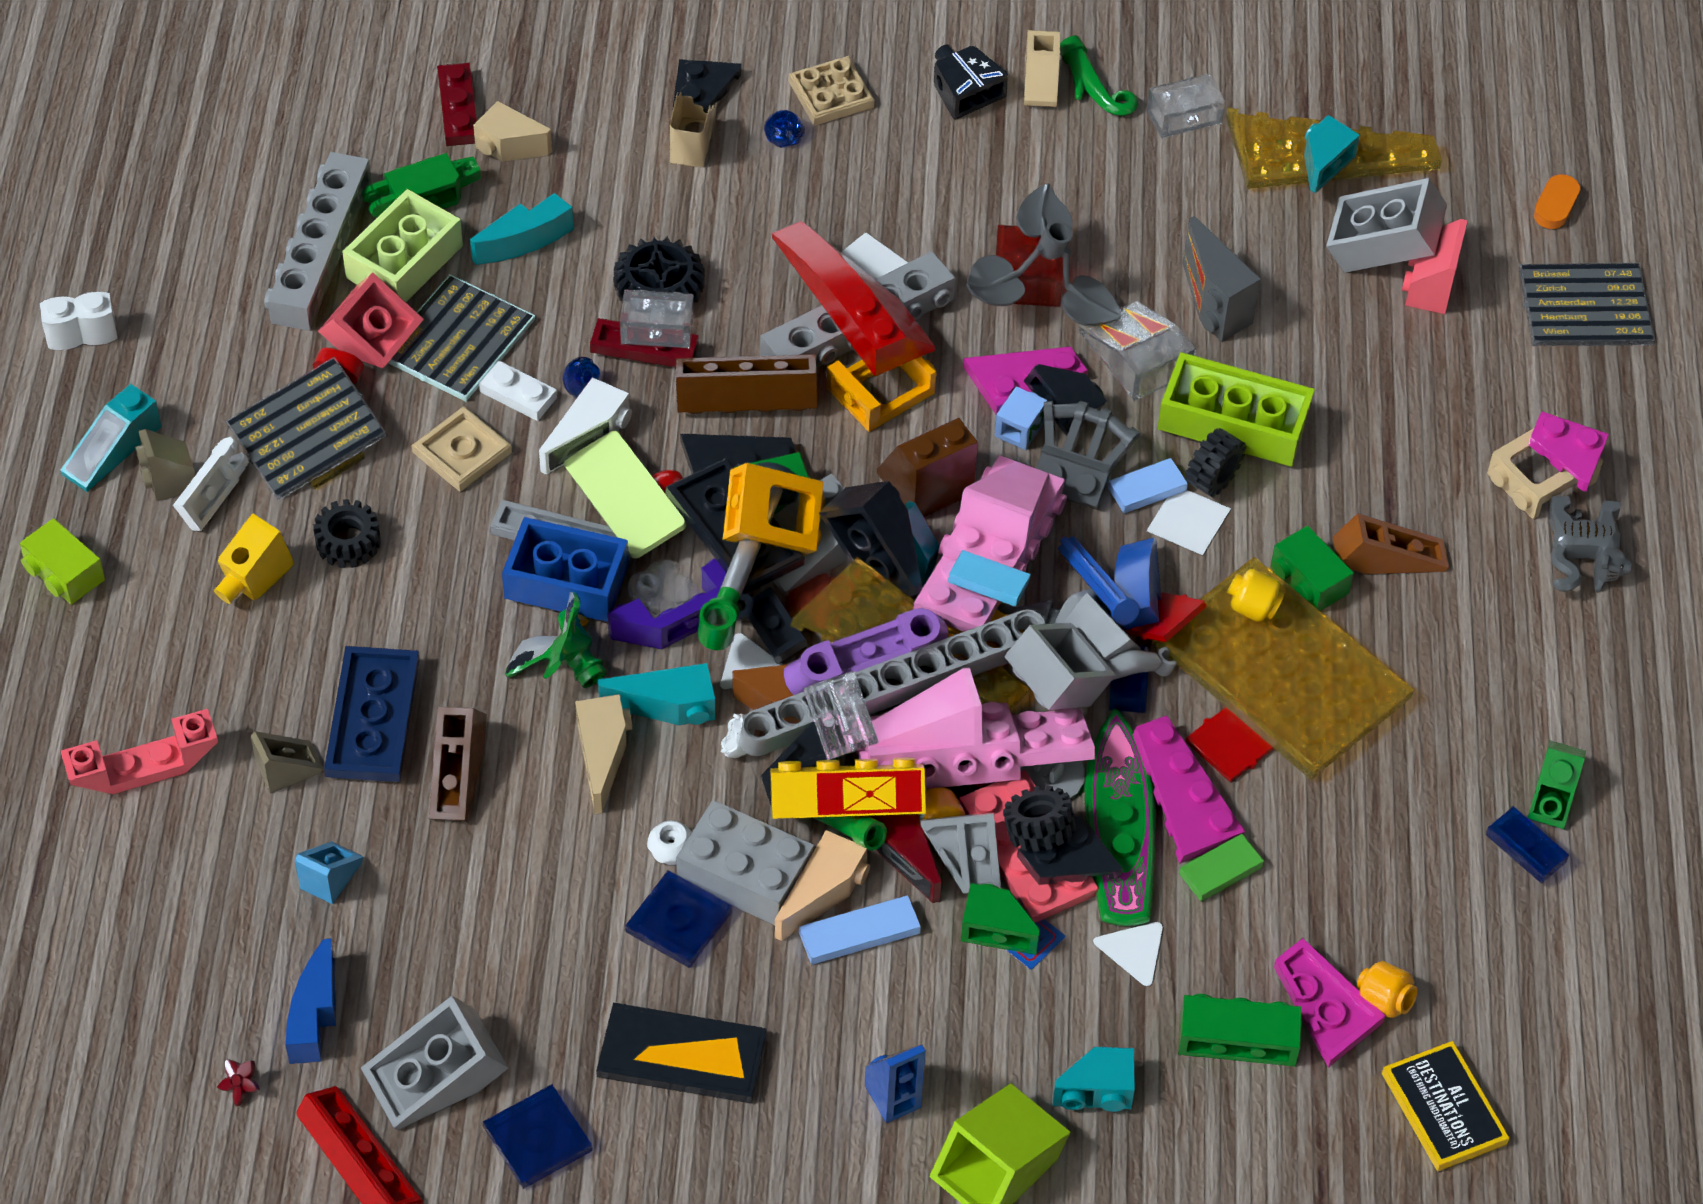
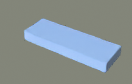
[799,895,921,965]

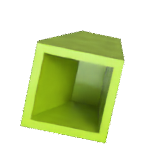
[929,1083,1071,1204]

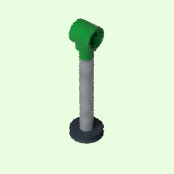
[698,462,799,651]

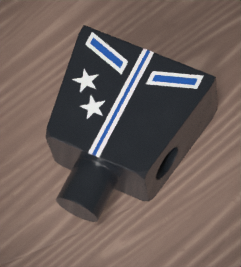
[934,44,1008,120]

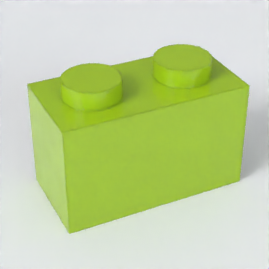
[20,518,105,605]

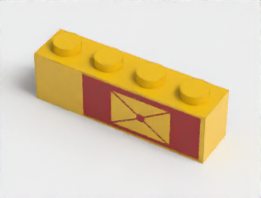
[770,757,926,819]

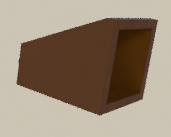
[877,418,978,517]

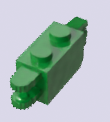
[361,153,481,218]

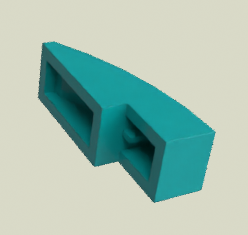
[470,193,574,265]

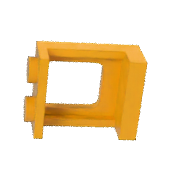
[827,357,937,432]
[723,463,825,556]

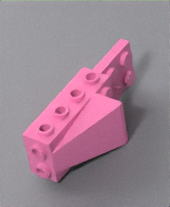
[913,455,1067,632]
[854,668,1095,789]

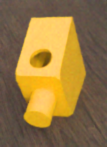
[214,513,295,604]

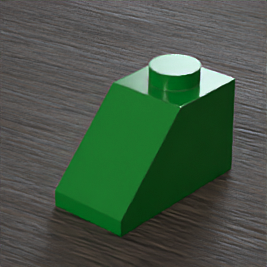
[961,883,1040,955]

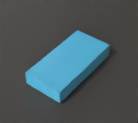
[948,550,1030,607]

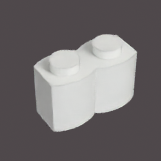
[40,292,118,350]

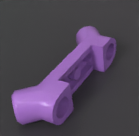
[784,608,948,695]

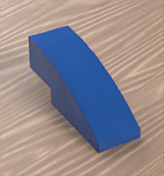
[1115,538,1162,630]
[285,938,336,1064]

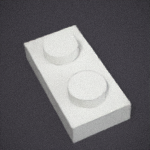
[479,361,557,421]

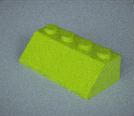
[1157,352,1315,467]

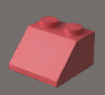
[1402,219,1468,314]
[318,273,424,368]

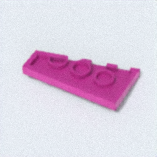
[1133,715,1245,864]

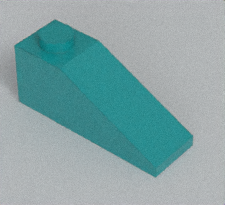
[598,663,715,725]

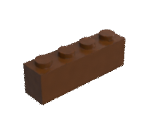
[676,354,817,414]

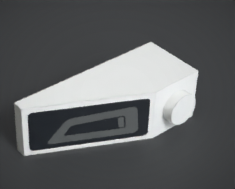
[539,377,632,474]

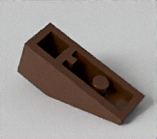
[429,707,487,821]

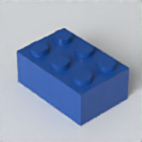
[502,517,629,622]

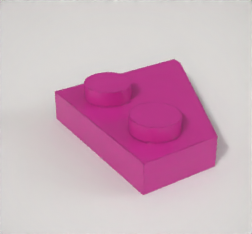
[1528,411,1609,492]

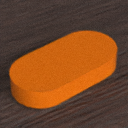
[1534,174,1580,229]

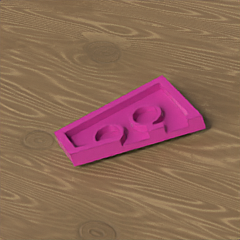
[1274,938,1385,1068]

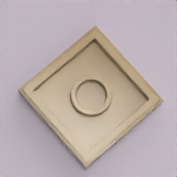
[412,406,512,492]

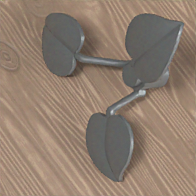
[966,183,1122,326]

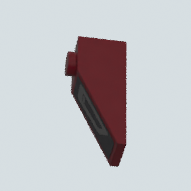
[860,814,941,903]

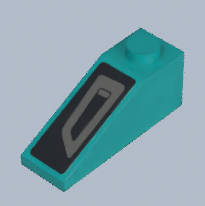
[60,383,161,492]

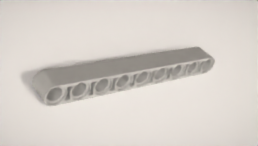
[739,609,1045,756]

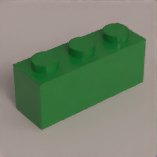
[1178,994,1301,1067]

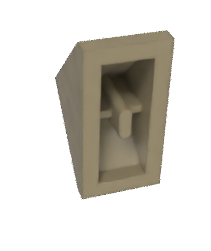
[251,731,324,793]

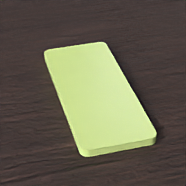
[564,431,686,558]

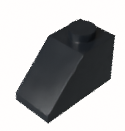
[1024,364,1107,435]

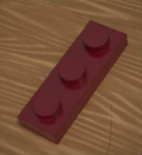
[437,62,477,146]
[590,318,699,367]

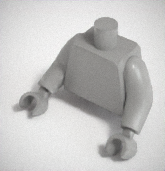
[1055,588,1177,680]

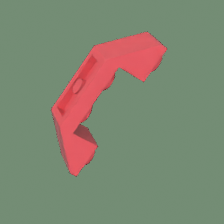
[60,709,218,794]

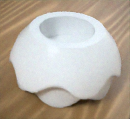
[721,713,755,758]
[647,820,692,865]

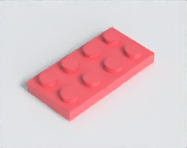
[959,769,1099,923]

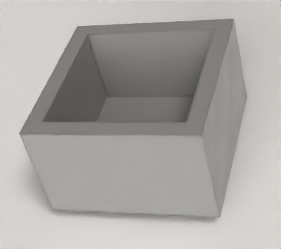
[1004,623,1116,710]

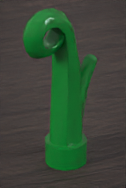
[1060,35,1139,116]
[813,816,887,851]

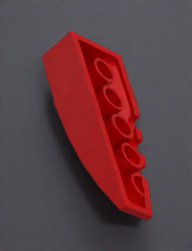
[772,221,935,377]

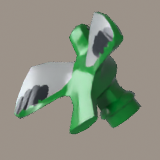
[505,592,607,688]

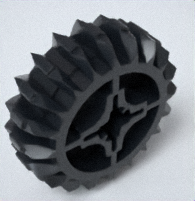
[613,235,705,320]

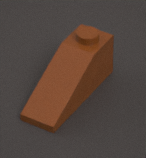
[1332,513,1449,574]

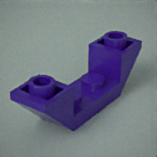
[607,558,726,649]

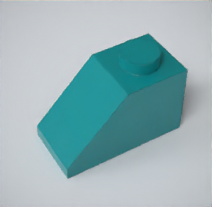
[1304,115,1360,194]

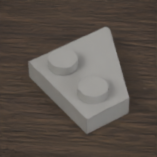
[920,813,1001,893]

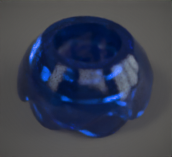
[764,110,805,148]
[562,357,600,399]

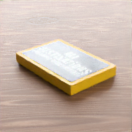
[1382,1041,1509,1172]

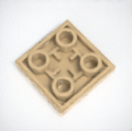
[789,56,874,126]

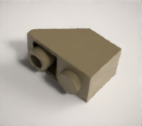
[135,429,195,501]

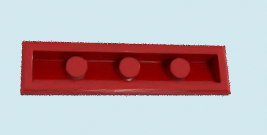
[296,1086,423,1204]

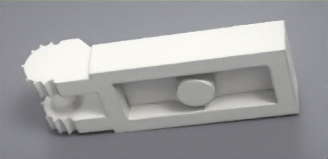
[173,436,249,531]

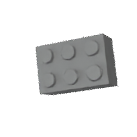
[1326,178,1447,273]
[676,800,814,925]

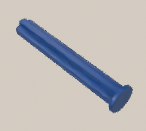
[1058,536,1139,625]

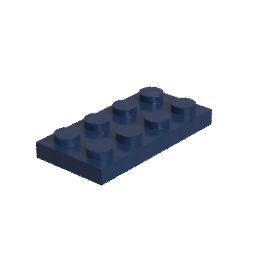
[324,646,420,782]

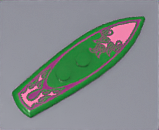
[1084,709,1156,926]

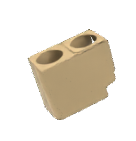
[670,92,717,167]

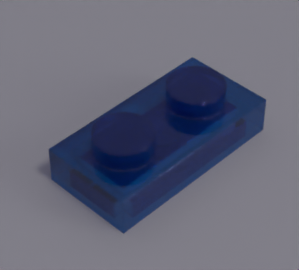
[1486,806,1569,884]

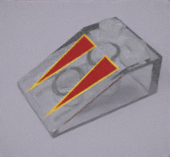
[1079,301,1196,401]

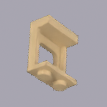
[1487,415,1603,520]

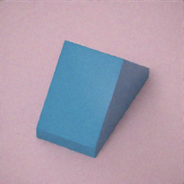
[295,841,364,904]

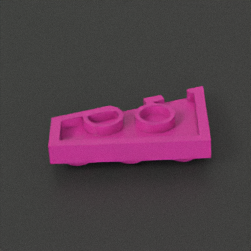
[963,346,1088,415]

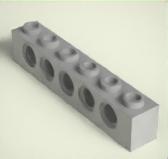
[264,152,372,331]
[760,251,955,368]

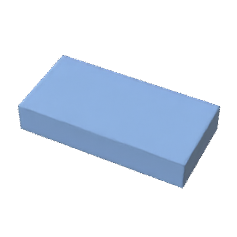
[1108,458,1188,514]

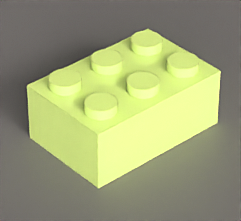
[342,189,463,302]

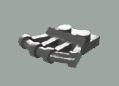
[1036,401,1140,510]

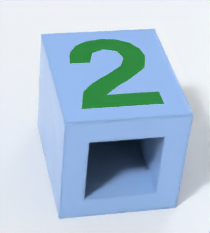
[995,387,1047,450]

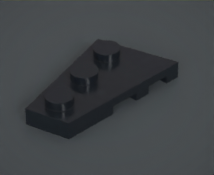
[680,434,797,474]

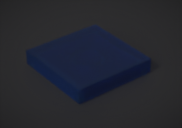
[625,870,732,968]
[483,1084,593,1189]

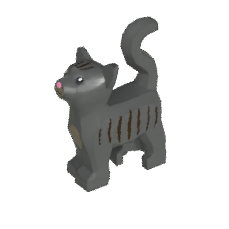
[1549,496,1632,592]

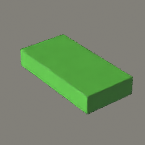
[1179,834,1264,902]

